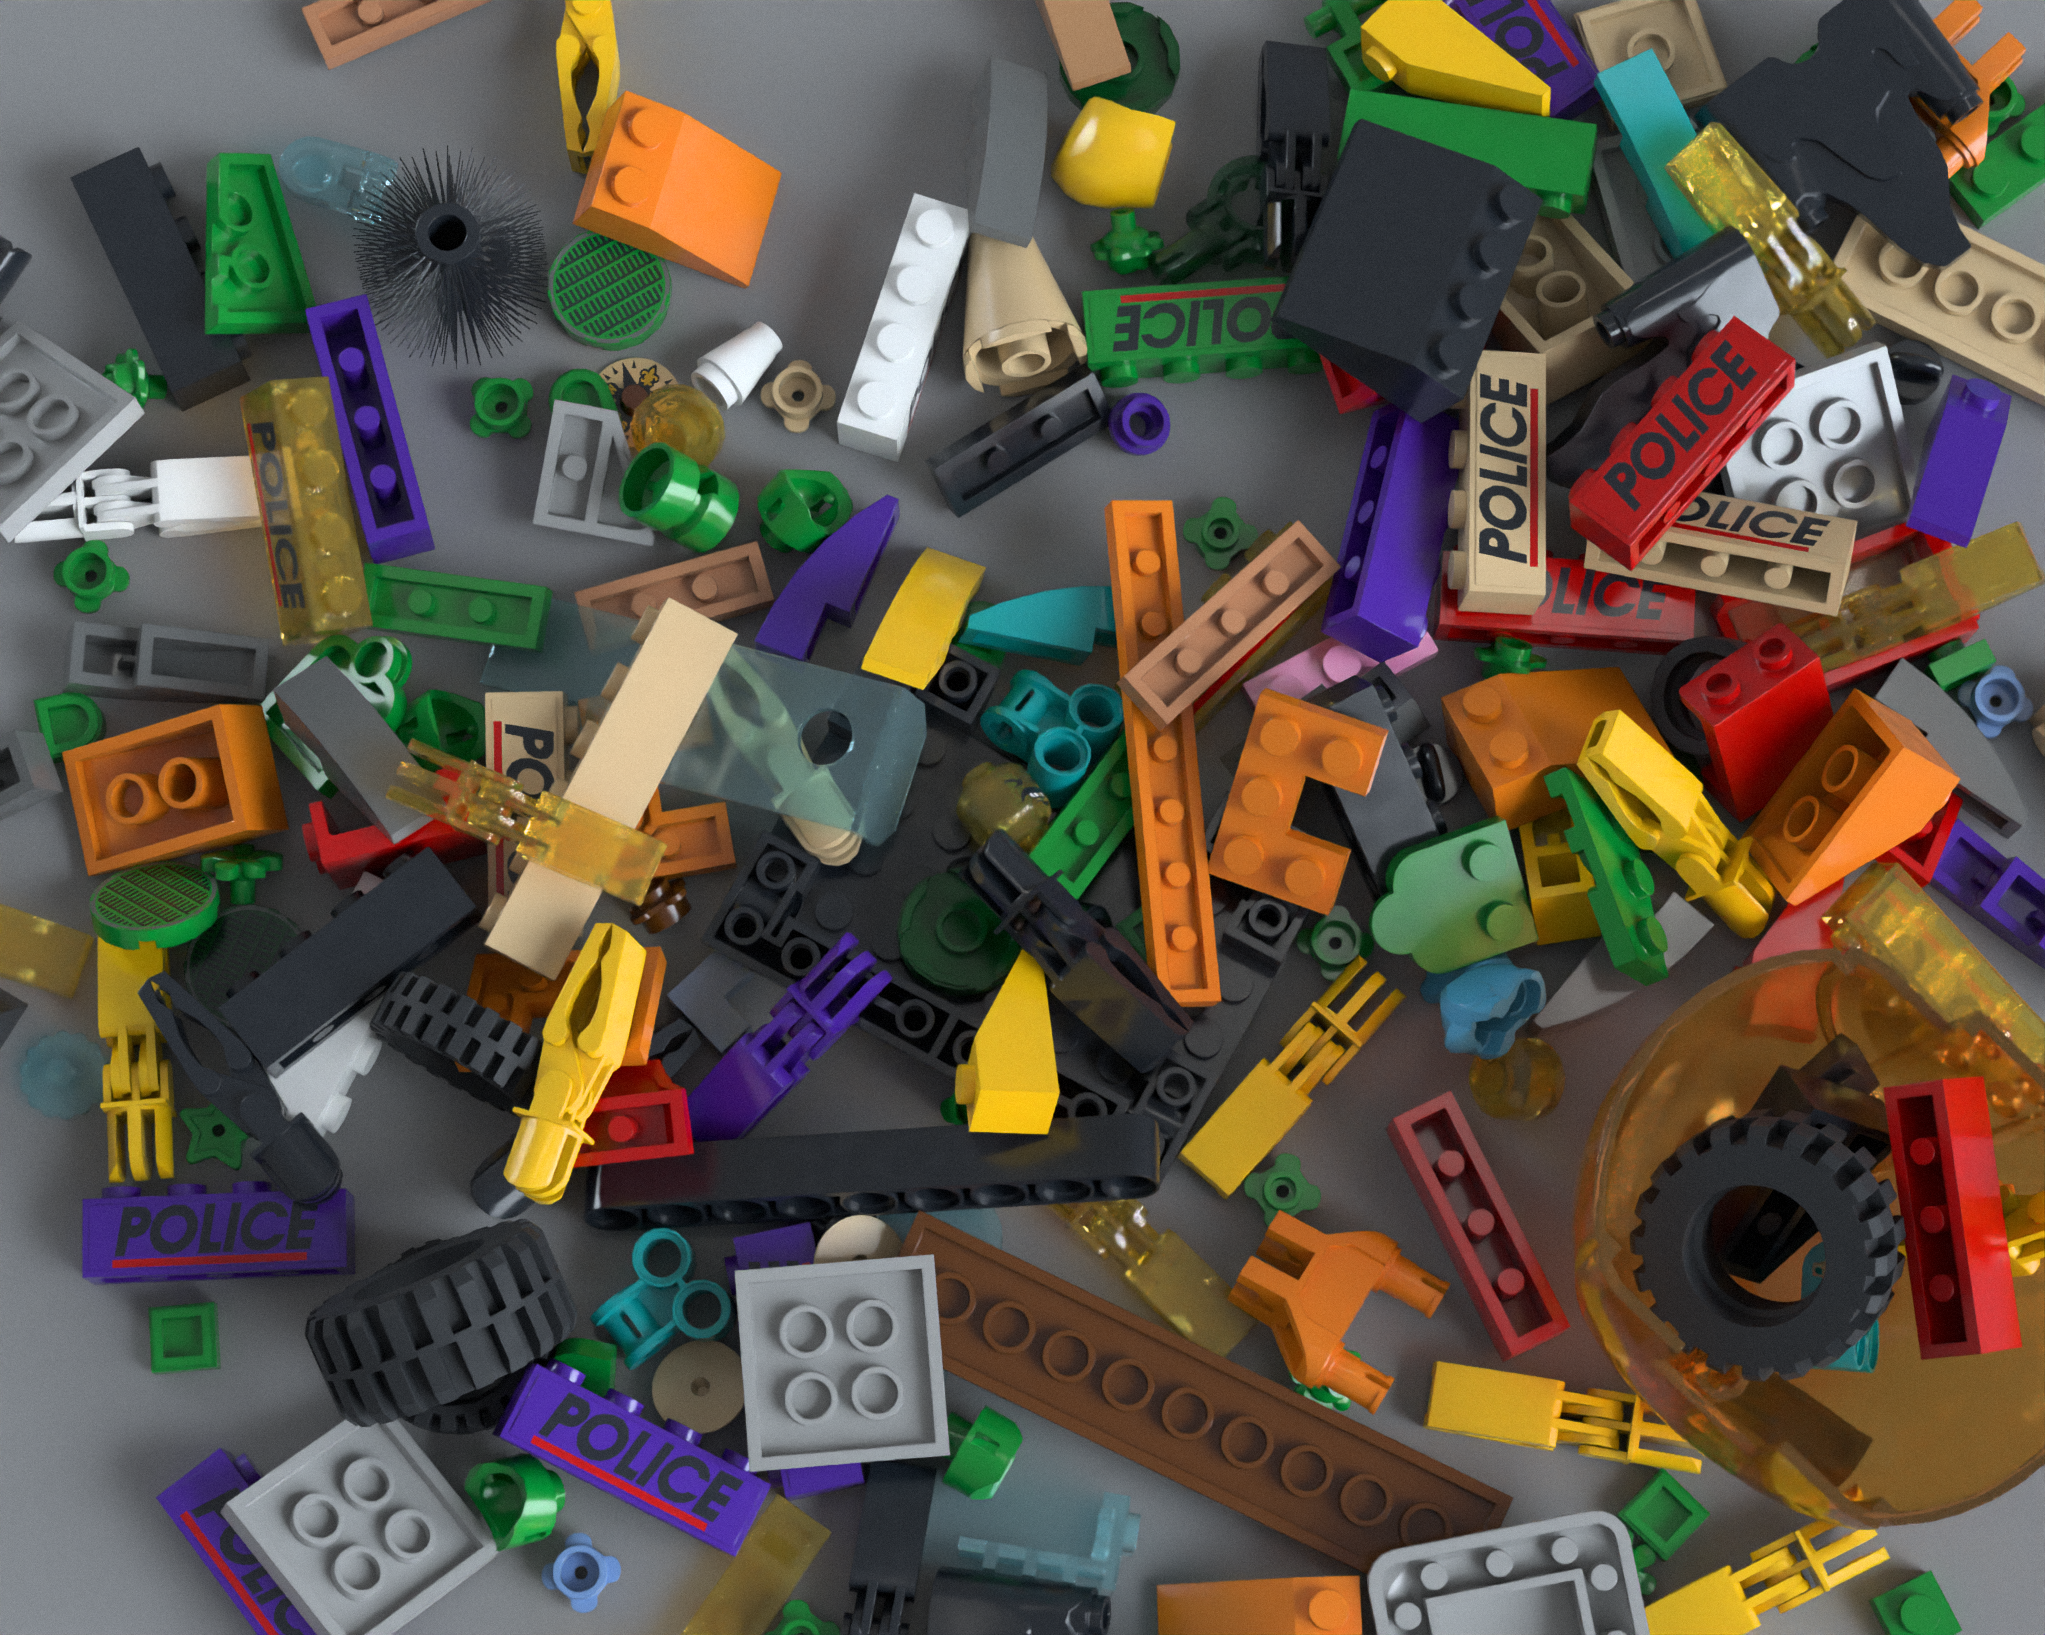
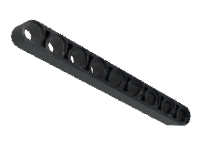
[584,1114,1160,1231]

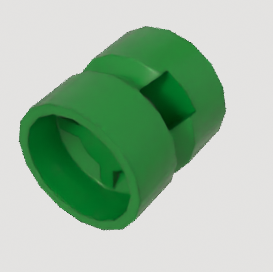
[618,442,739,553]

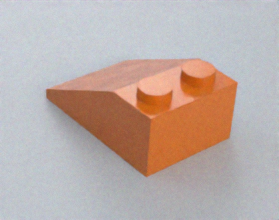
[572,90,782,289]
[1441,667,1674,831]
[1740,688,1961,906]
[62,704,289,876]
[1156,1575,1362,1635]

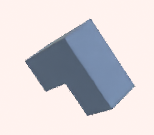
[667,951,755,1058]

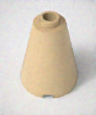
[962,232,1087,397]

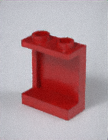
[1679,623,1834,823]
[302,765,488,890]

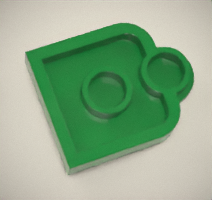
[260,634,412,799]
[1369,815,1539,974]

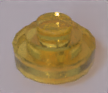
[631,384,725,467]

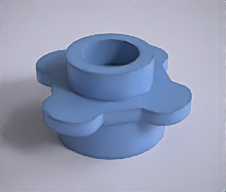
[1957,665,2033,739]
[542,1533,621,1613]

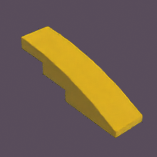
[861,547,986,690]

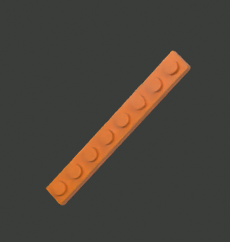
[1104,500,1221,1007]

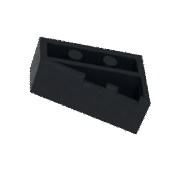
[1712,1064,1892,1284]

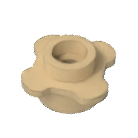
[761,360,836,433]

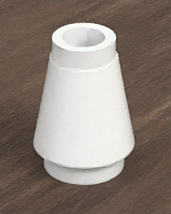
[691,321,783,411]

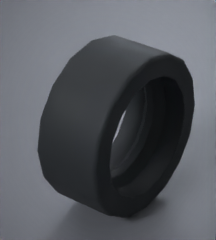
[1650,635,1747,758]

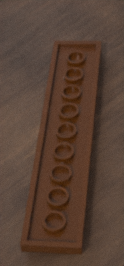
[897,1210,1513,1575]

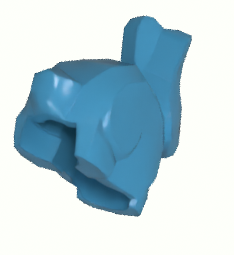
[1420,953,1546,1060]

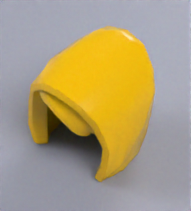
[1051,97,1175,209]

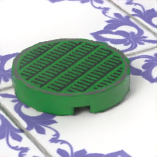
[547,231,672,351]
[89,861,221,950]

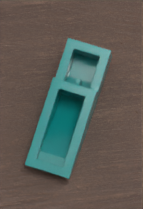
[957,586,1117,666]

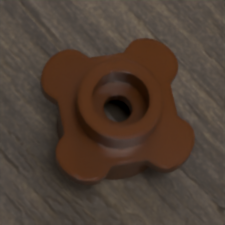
[629,877,692,934]

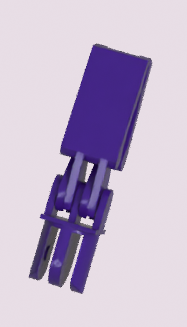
[687,932,893,1142]

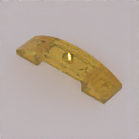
[681,1494,832,1635]

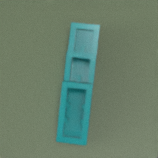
[1593,48,1741,259]

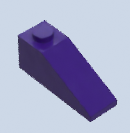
[1906,374,2012,548]

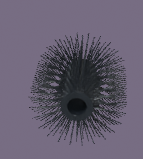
[352,145,548,369]

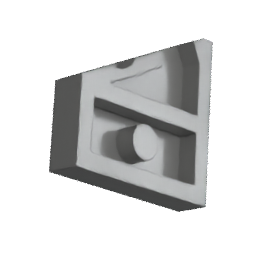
[532,399,655,546]

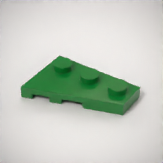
[205,153,316,334]
[1543,767,1669,987]

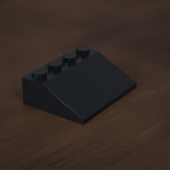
[1271,119,1543,423]

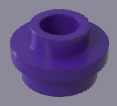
[1108,393,1170,456]

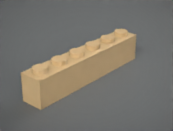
[478,597,738,981]

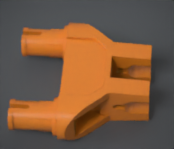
[1909,0,2026,179]
[1227,1210,1451,1415]

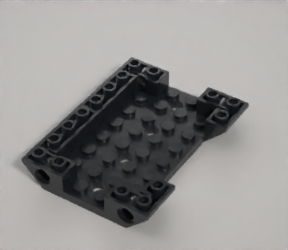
[700,641,1312,1186]

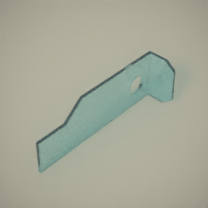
[480,598,927,847]

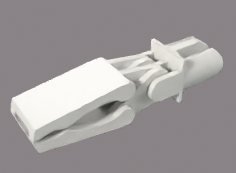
[14,454,285,543]

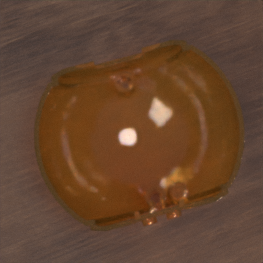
[1571,946,2045,1530]

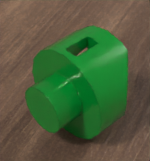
[757,469,853,554]
[396,689,486,779]
[941,1405,1023,1500]
[464,1453,565,1551]

